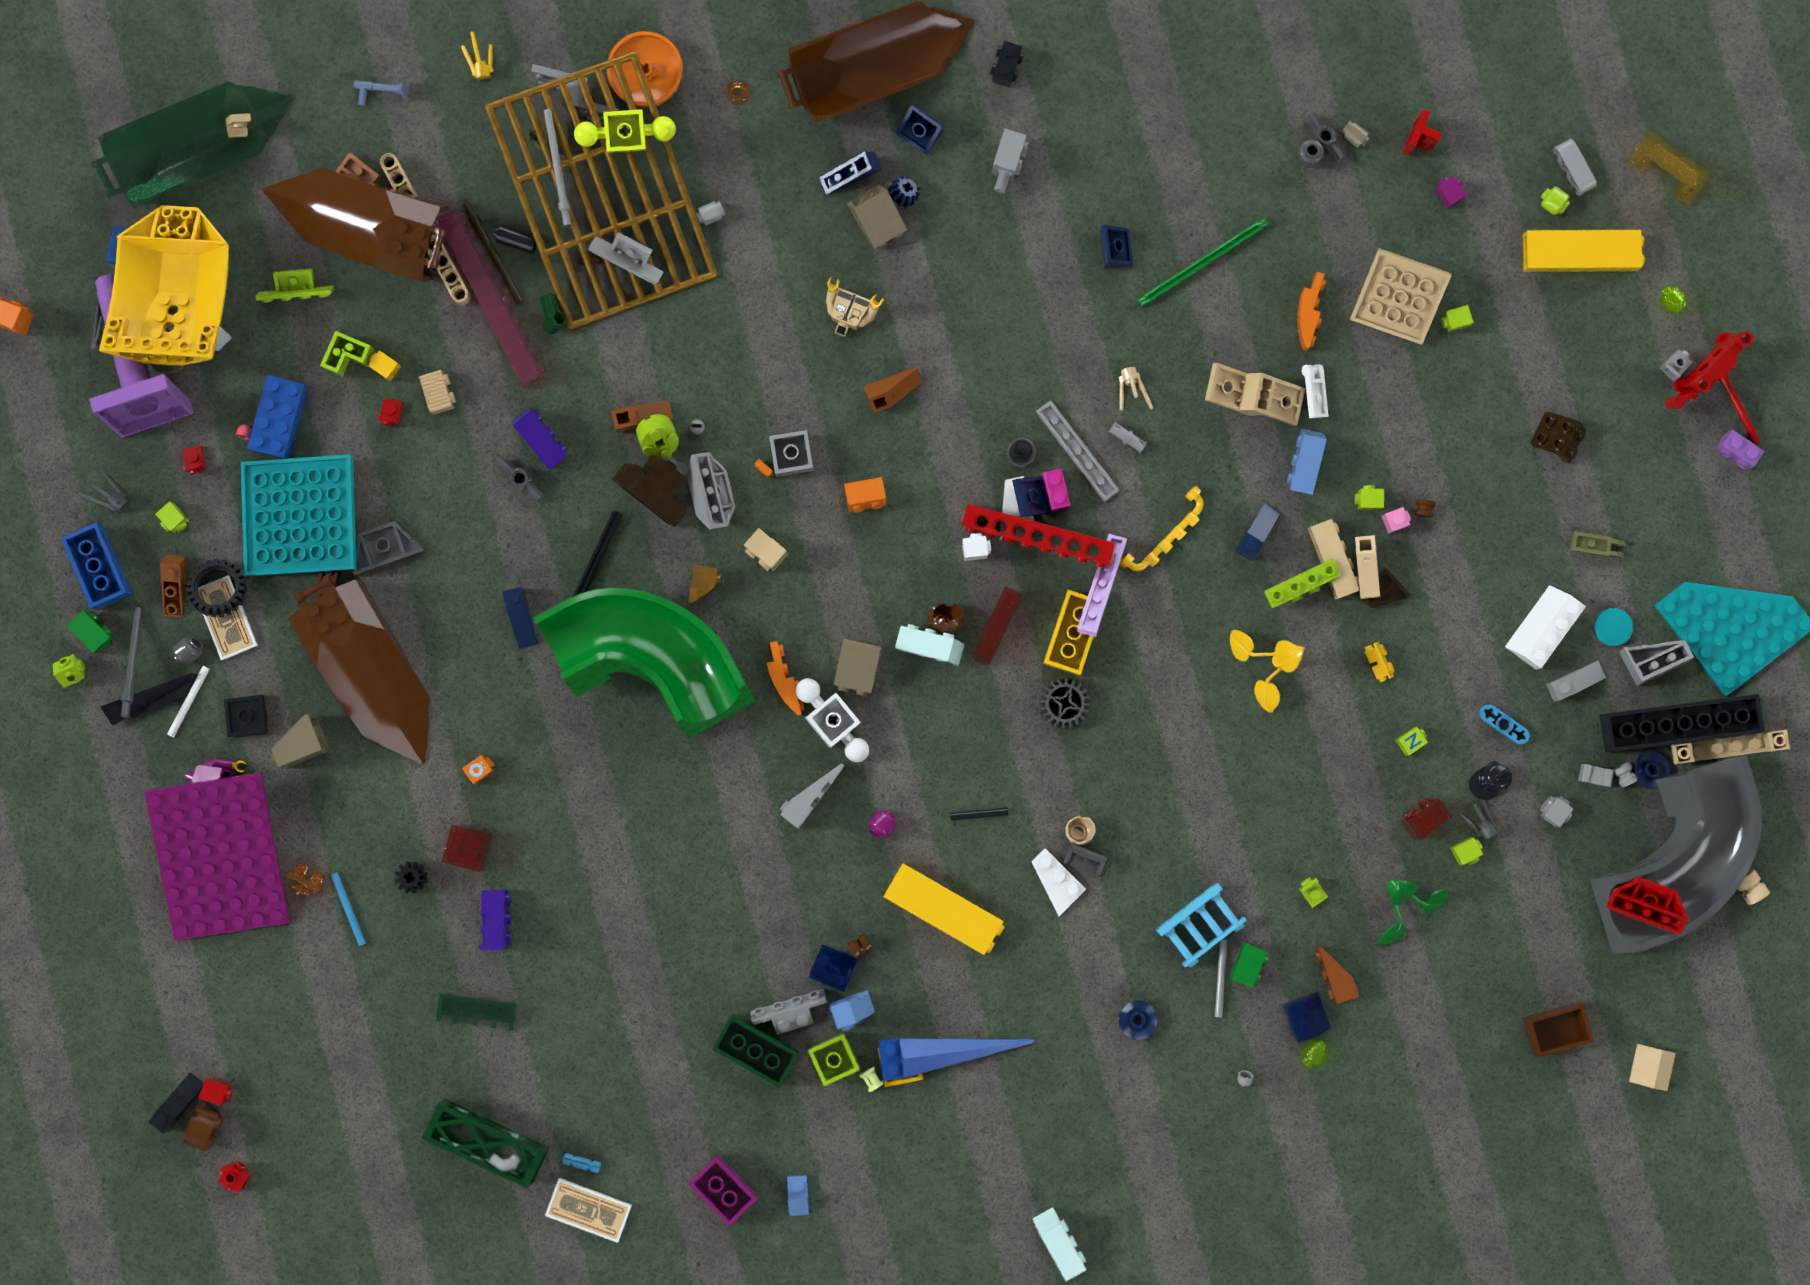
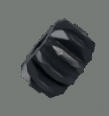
[394,861,428,894]

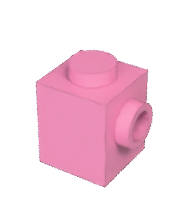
[1381,507,1411,534]

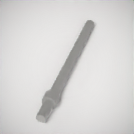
[544,109,571,226]

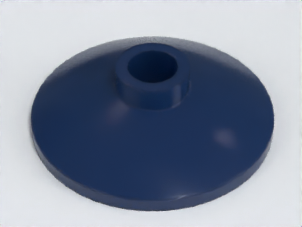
[1635,751,1671,789]
[1119,1000,1158,1040]

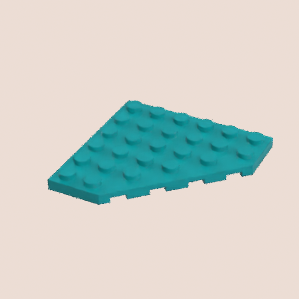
[1653,582,1810,696]

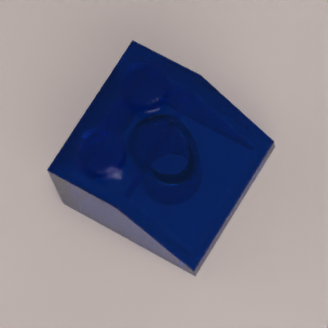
[1281,991,1331,1043]

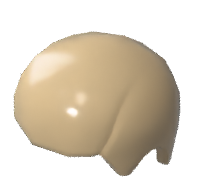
[1065,816,1096,845]

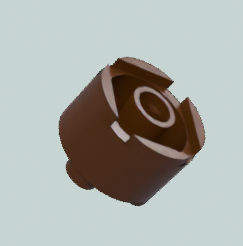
[182,1106,224,1151]

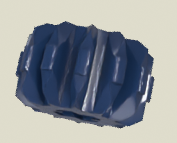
[888,175,920,209]

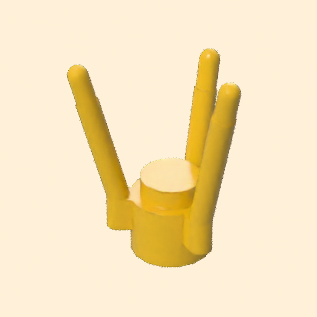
[461,32,493,80]

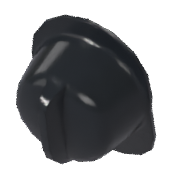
[1469,761,1512,800]

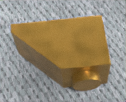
[688,565,722,605]

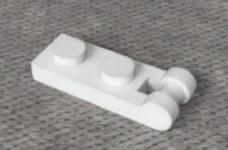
[1302,365,1329,418]

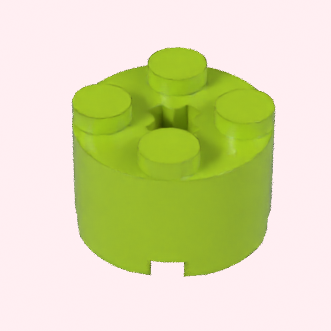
[636,414,679,459]

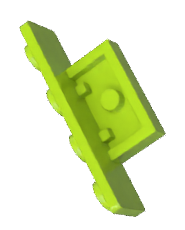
[255,269,335,303]
[1264,559,1341,608]

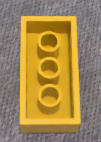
[1043,590,1093,676]

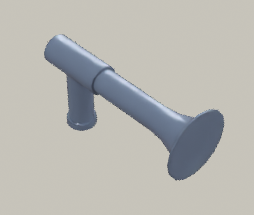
[354,80,408,107]

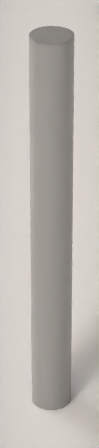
[1215,939,1228,1018]

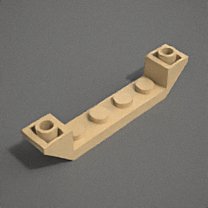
[1671,730,1790,764]

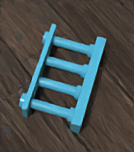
[1155,883,1246,968]

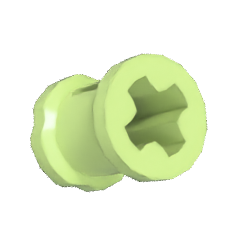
[859,1066,884,1092]

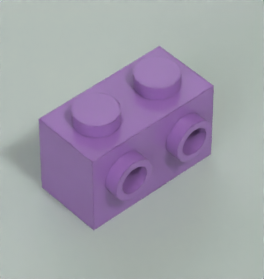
[1715,430,1765,470]

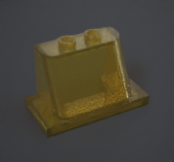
[1627,130,1711,206]

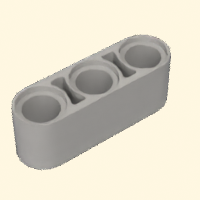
[1553,139,1597,196]

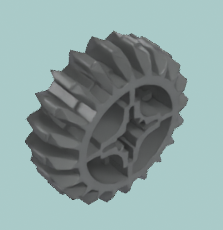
[1039,677,1091,729]

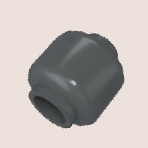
[1297,140,1324,167]
[173,636,203,665]

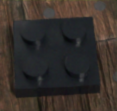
[224,695,268,738]

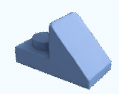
[787,1175,809,1216]

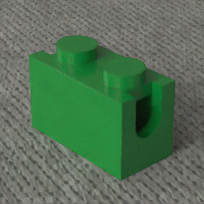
[67,610,115,654]
[1229,942,1268,988]

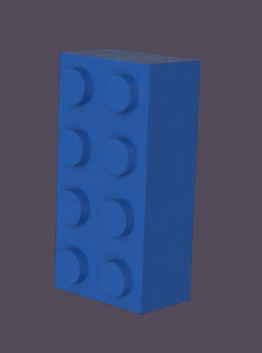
[247,375,309,459]
[61,523,133,610]

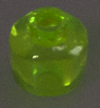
[1659,285,1688,314]
[1299,1039,1328,1069]

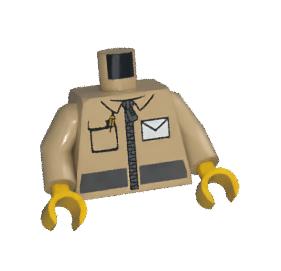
[826,277,884,337]

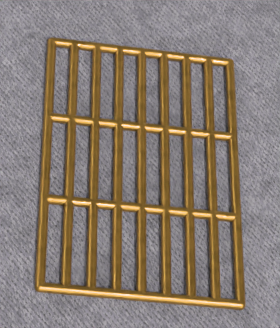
[485,51,718,330]

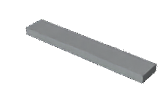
[1036,400,1120,503]

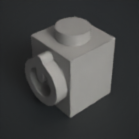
[1540,796,1573,827]

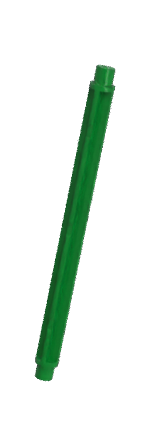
[1137,218,1268,307]

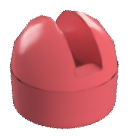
[235,424,252,440]

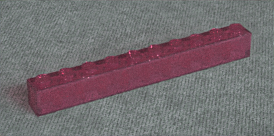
[436,208,546,388]

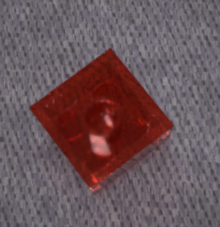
[1400,797,1452,840]
[442,824,493,872]

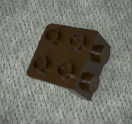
[1531,412,1586,464]

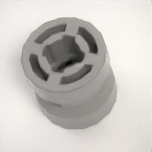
[1613,762,1638,788]

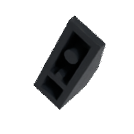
[148,1073,204,1134]

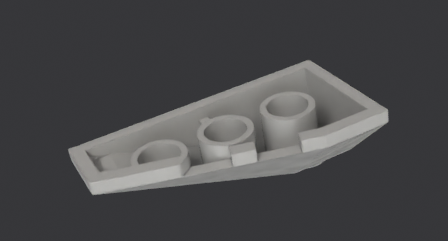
[780,764,845,828]

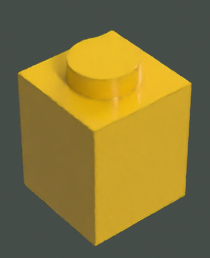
[368,350,401,381]

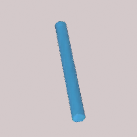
[330,872,367,946]

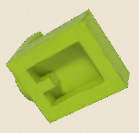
[1299,877,1328,908]

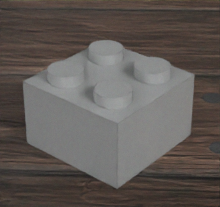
[769,430,814,477]

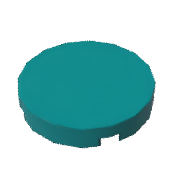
[1594,608,1633,646]

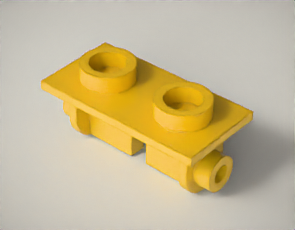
[1365,642,1395,682]

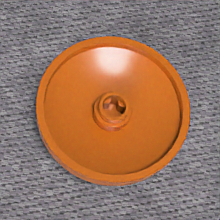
[607,31,683,108]

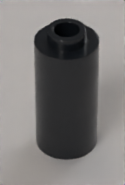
[493,224,537,254]

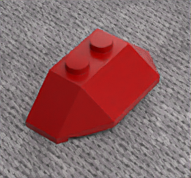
[1606,877,1688,935]

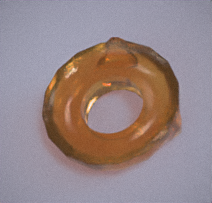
[726,80,750,104]

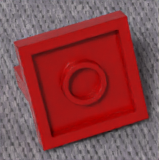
[1402,109,1442,156]

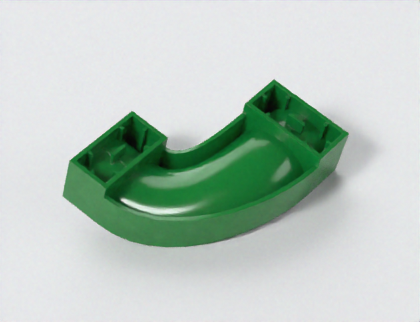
[533,588,756,739]

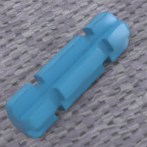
[563,1153,601,1173]

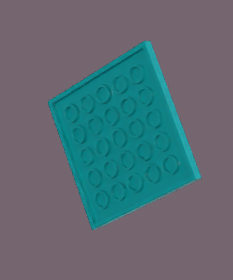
[241,454,357,577]

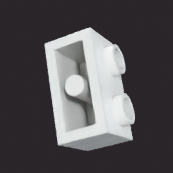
[962,533,991,561]

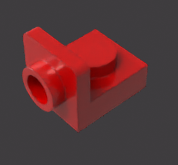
[377,398,403,427]
[182,446,206,475]

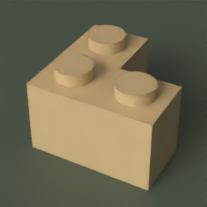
[744,528,788,572]

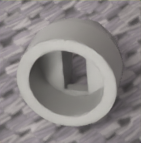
[689,419,705,435]
[1237,1070,1254,1087]

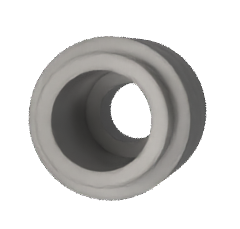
[696,201,725,226]

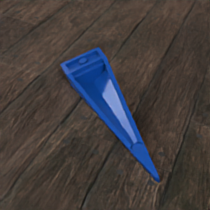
[878,1038,1035,1080]

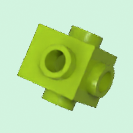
[53,654,86,688]

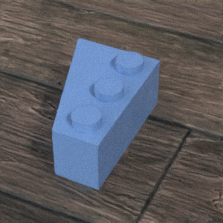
[1287,428,1327,495]
[830,990,875,1031]

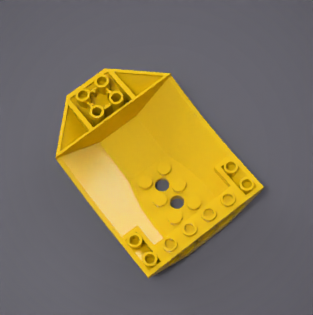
[99,205,229,366]

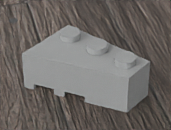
[1619,640,1694,686]

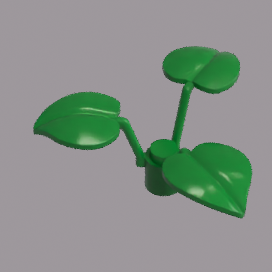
[1376,879,1451,946]

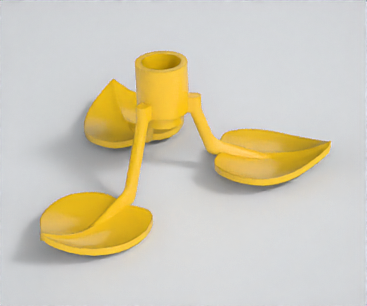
[1230,630,1304,713]

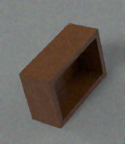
[1522,1002,1595,1057]

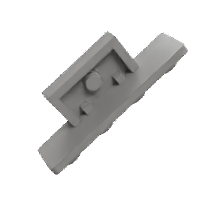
[588,232,663,285]
[750,989,827,1035]

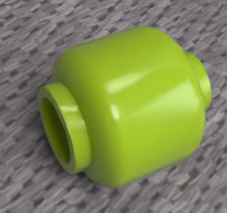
[1541,186,1570,215]

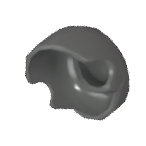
[1007,437,1036,467]

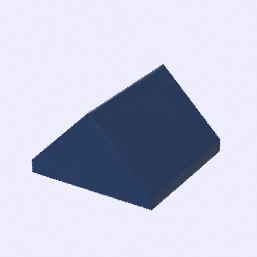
[896,104,944,155]
[1100,225,1133,269]

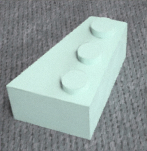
[1033,1207,1086,1281]

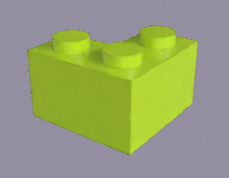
[320,331,375,377]

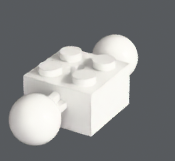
[796,678,869,762]

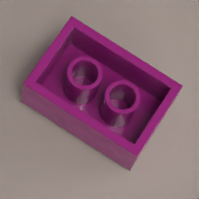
[688,1154,759,1226]

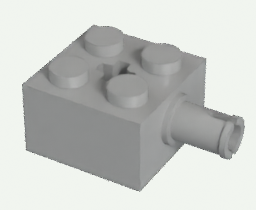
[992,129,1029,193]

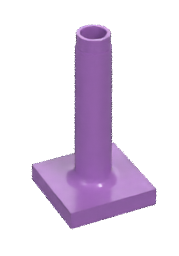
[89,274,194,438]

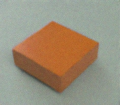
[755,459,774,478]

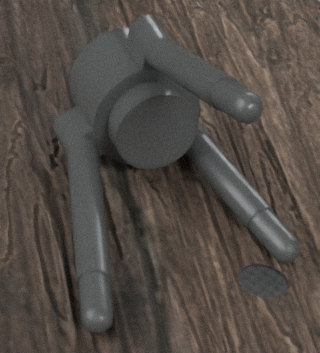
[90,306,104,351]
[81,472,129,512]
[1459,799,1498,840]

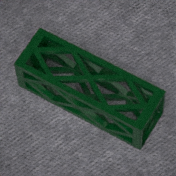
[421,1099,549,1189]

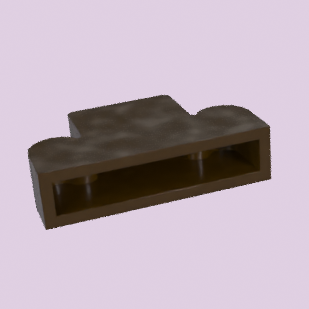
[612,455,687,527]

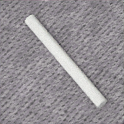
[167,666,210,737]

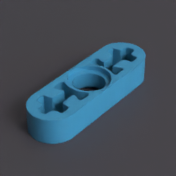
[1479,705,1530,744]

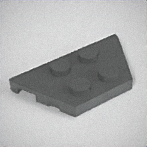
[353,521,425,576]

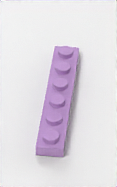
[1077,534,1127,637]

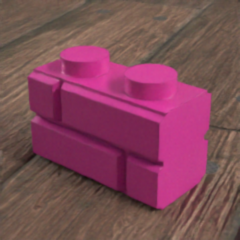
[1042,468,1071,512]

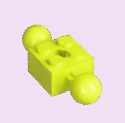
[574,110,676,153]

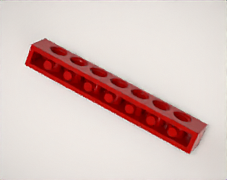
[961,504,1117,568]

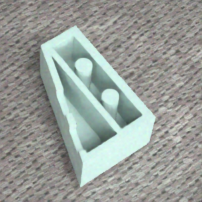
[895,624,964,666]

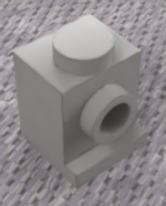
[1660,350,1693,381]

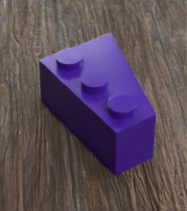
[511,408,567,470]
[479,889,512,950]

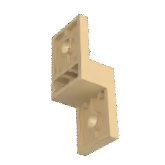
[1205,363,1305,425]

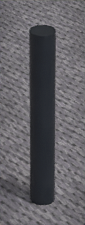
[950,808,1008,821]

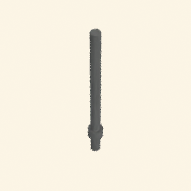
[121,607,143,718]

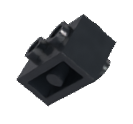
[990,41,1024,88]

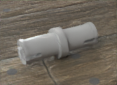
[1109,422,1147,453]

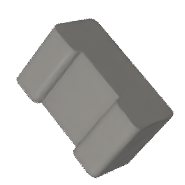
[1578,764,1614,787]

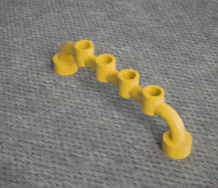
[1120,485,1204,571]

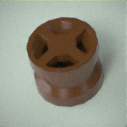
[1414,499,1436,518]

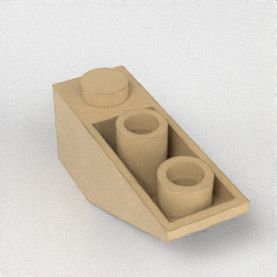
[1355,535,1380,599]

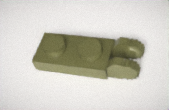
[1569,531,1626,558]

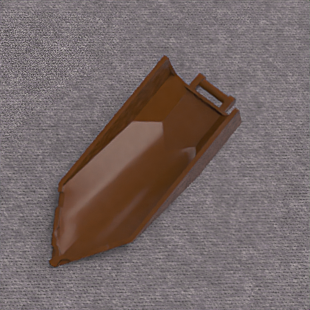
[777,1,974,122]
[263,168,450,282]
[288,575,430,764]

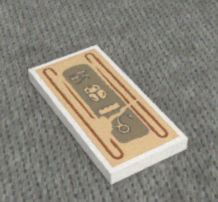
[198,575,258,660]
[545,1178,632,1243]

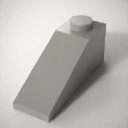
[1546,661,1606,701]

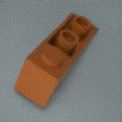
[863,367,922,413]
[611,401,674,433]
[160,555,187,618]
[1315,946,1359,1004]

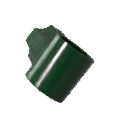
[539,293,567,335]

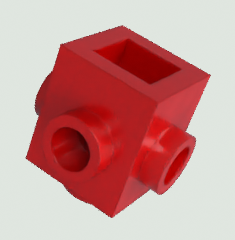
[218,1161,253,1193]

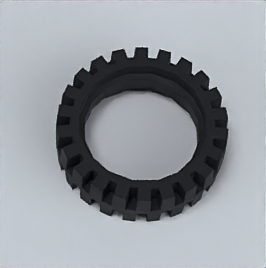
[186,559,247,618]

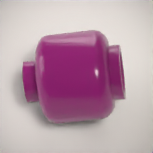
[868,810,896,839]

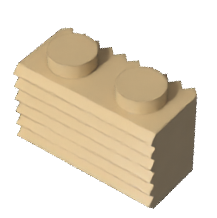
[419,370,456,415]

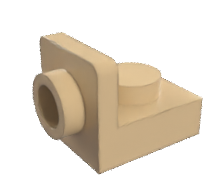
[225,113,251,138]

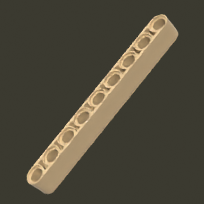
[380,153,471,305]

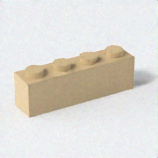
[1308,519,1360,600]

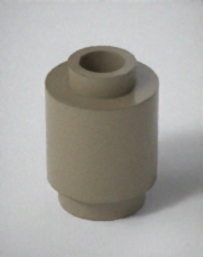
[1341,121,1370,148]

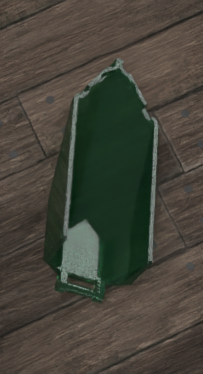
[91,82,293,209]

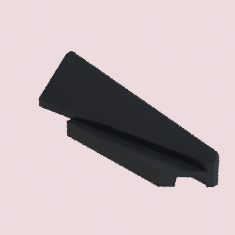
[101,673,196,725]

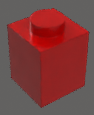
[199,1078,233,1105]

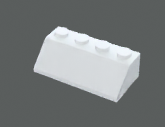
[1505,585,1586,669]

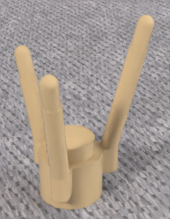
[1119,367,1153,411]

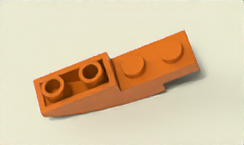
[1297,271,1326,351]
[767,641,805,716]

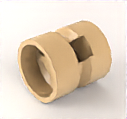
[1737,869,1770,905]

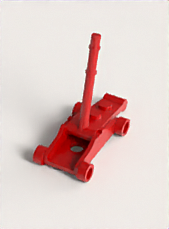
[1665,331,1761,444]

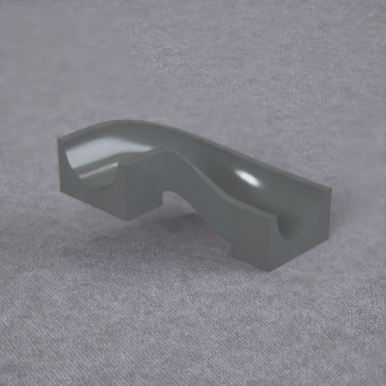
[1590,755,1762,954]

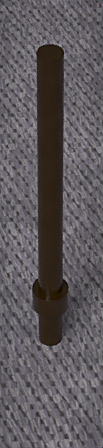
[463,202,524,304]

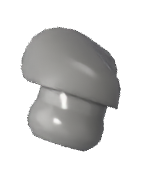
[489,1153,520,1171]

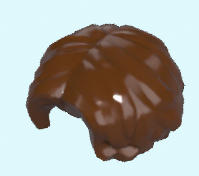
[927,603,964,633]

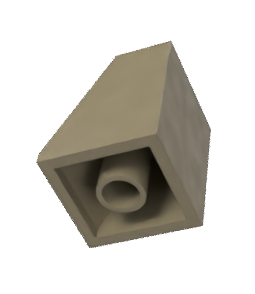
[847,185,907,249]
[834,638,882,697]
[271,714,330,768]

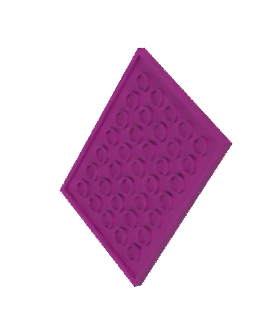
[144,772,290,941]

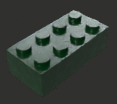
[712,1013,800,1088]

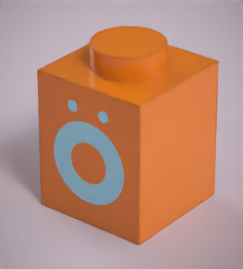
[462,755,495,784]

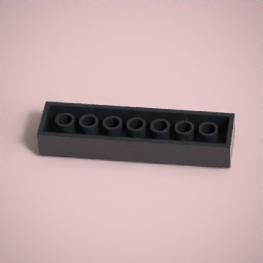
[1600,694,1765,753]

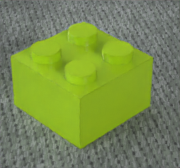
[808,1032,860,1086]

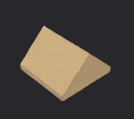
[1629,1044,1676,1091]

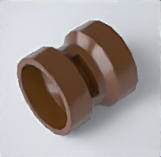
[848,933,874,959]

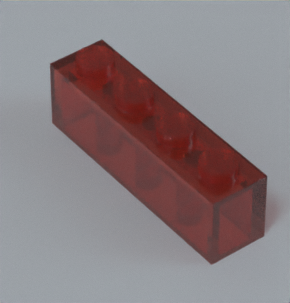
[972,587,1022,665]

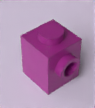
[1435,176,1467,209]

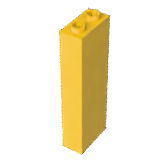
[1523,230,1645,272]
[883,863,1005,955]

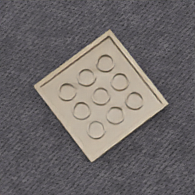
[1350,248,1451,345]

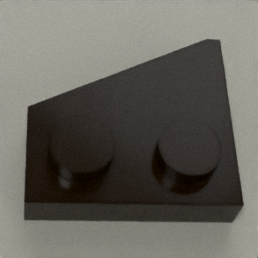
[1357,568,1411,608]

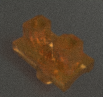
[287,863,325,898]

